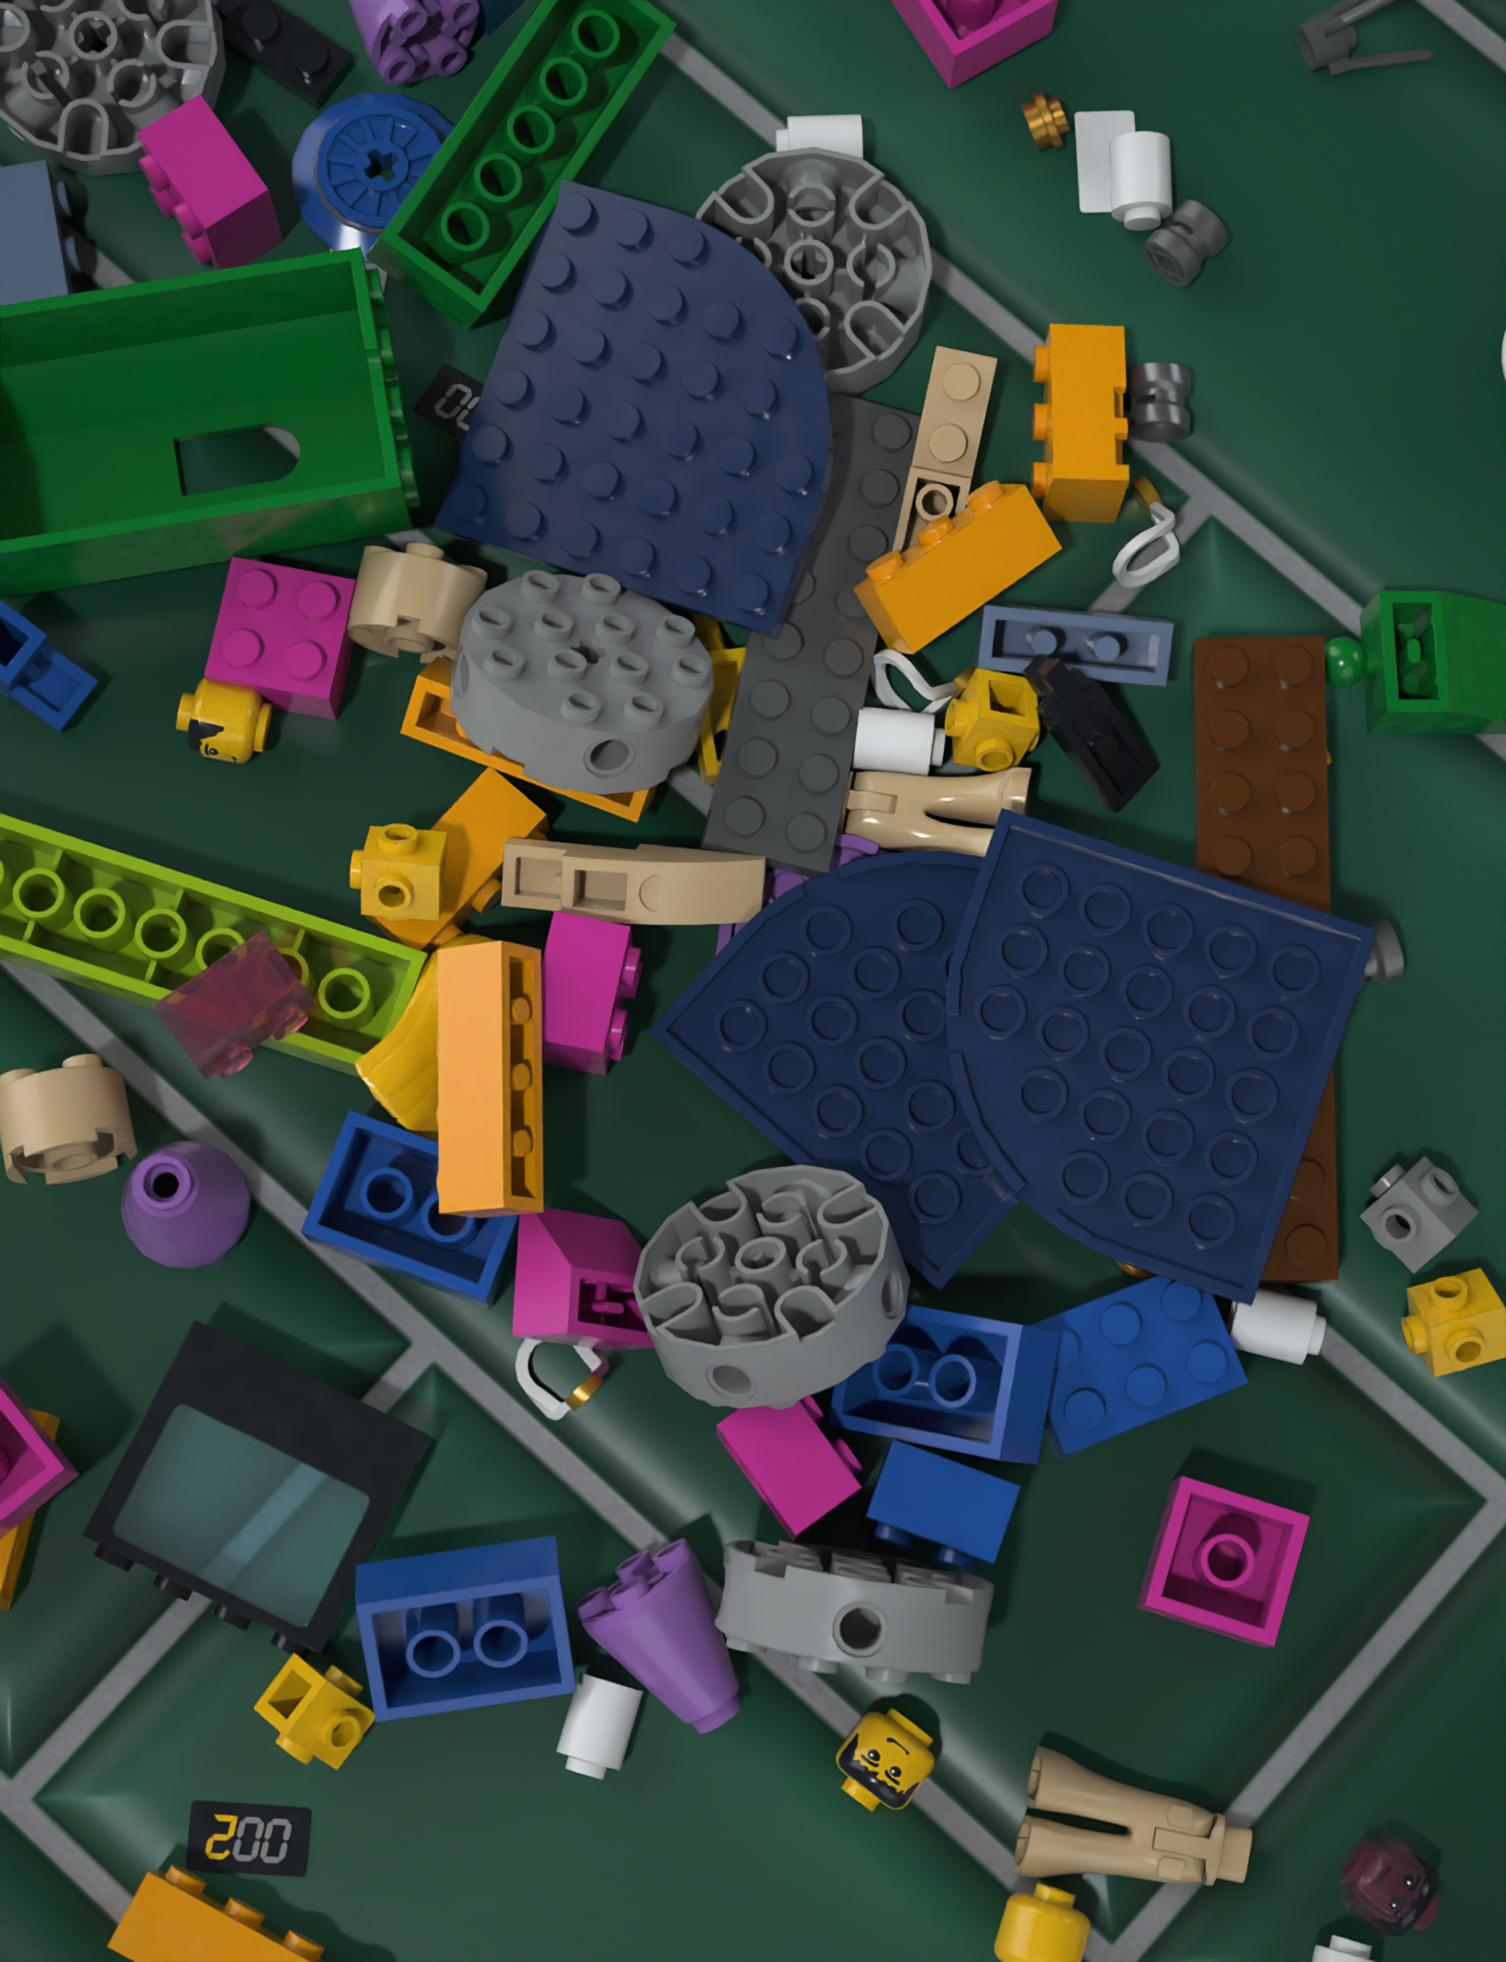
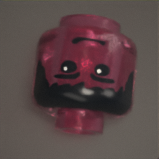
[1338,1835,1444,1939]

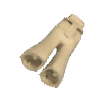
[837,767,1032,857]
[1013,1746,1252,1886]

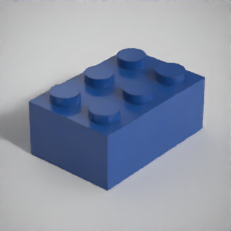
[301,1110,519,1309]
[1029,1276,1249,1461]
[827,1304,1060,1465]
[355,1535,577,1723]

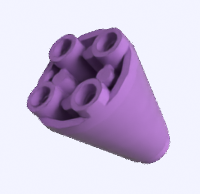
[348,0,479,86]
[120,1140,251,1269]
[572,1538,743,1734]

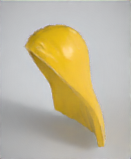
[355,933,496,1143]

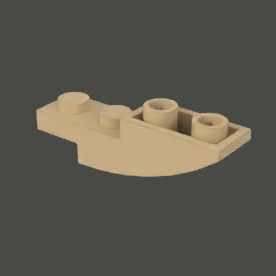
[892,346,998,554]
[501,837,767,925]

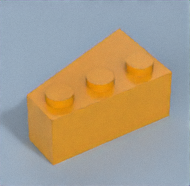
[1031,324,1129,523]

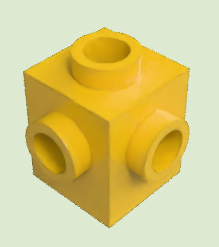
[944,668,1041,772]
[350,824,448,921]
[1401,1268,1506,1377]
[253,1653,375,1770]

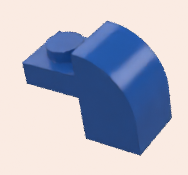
[0,600,98,734]

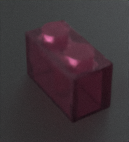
[153,930,315,1080]

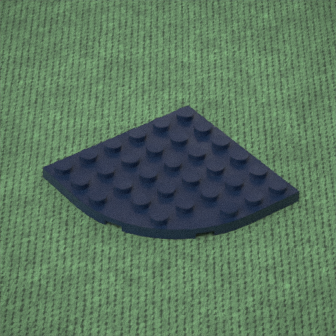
[433,179,835,639]
[946,808,1378,1307]
[648,851,1021,1292]

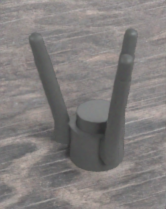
[1296,0,1432,78]

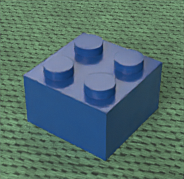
[861,1439,1021,1574]

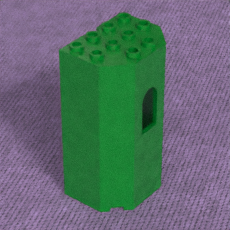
[0,247,421,599]

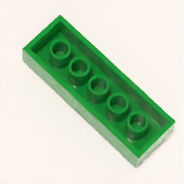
[365,0,677,330]

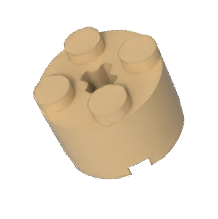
[347,542,488,664]
[0,1054,137,1185]

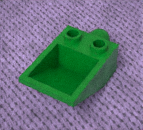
[1324,590,1506,734]

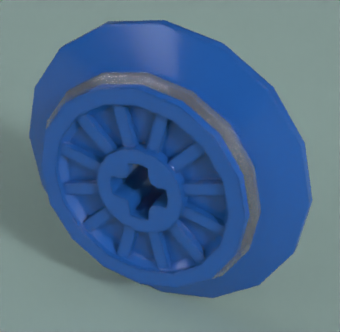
[292,93,454,264]

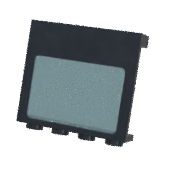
[83,1319,435,1660]

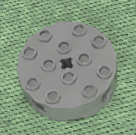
[0,0,226,176]
[695,147,933,397]
[450,570,714,795]
[632,1164,910,1410]
[714,1539,995,1684]

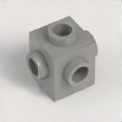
[1359,1156,1479,1274]

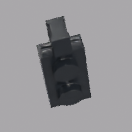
[211,0,355,110]
[1022,654,1158,813]

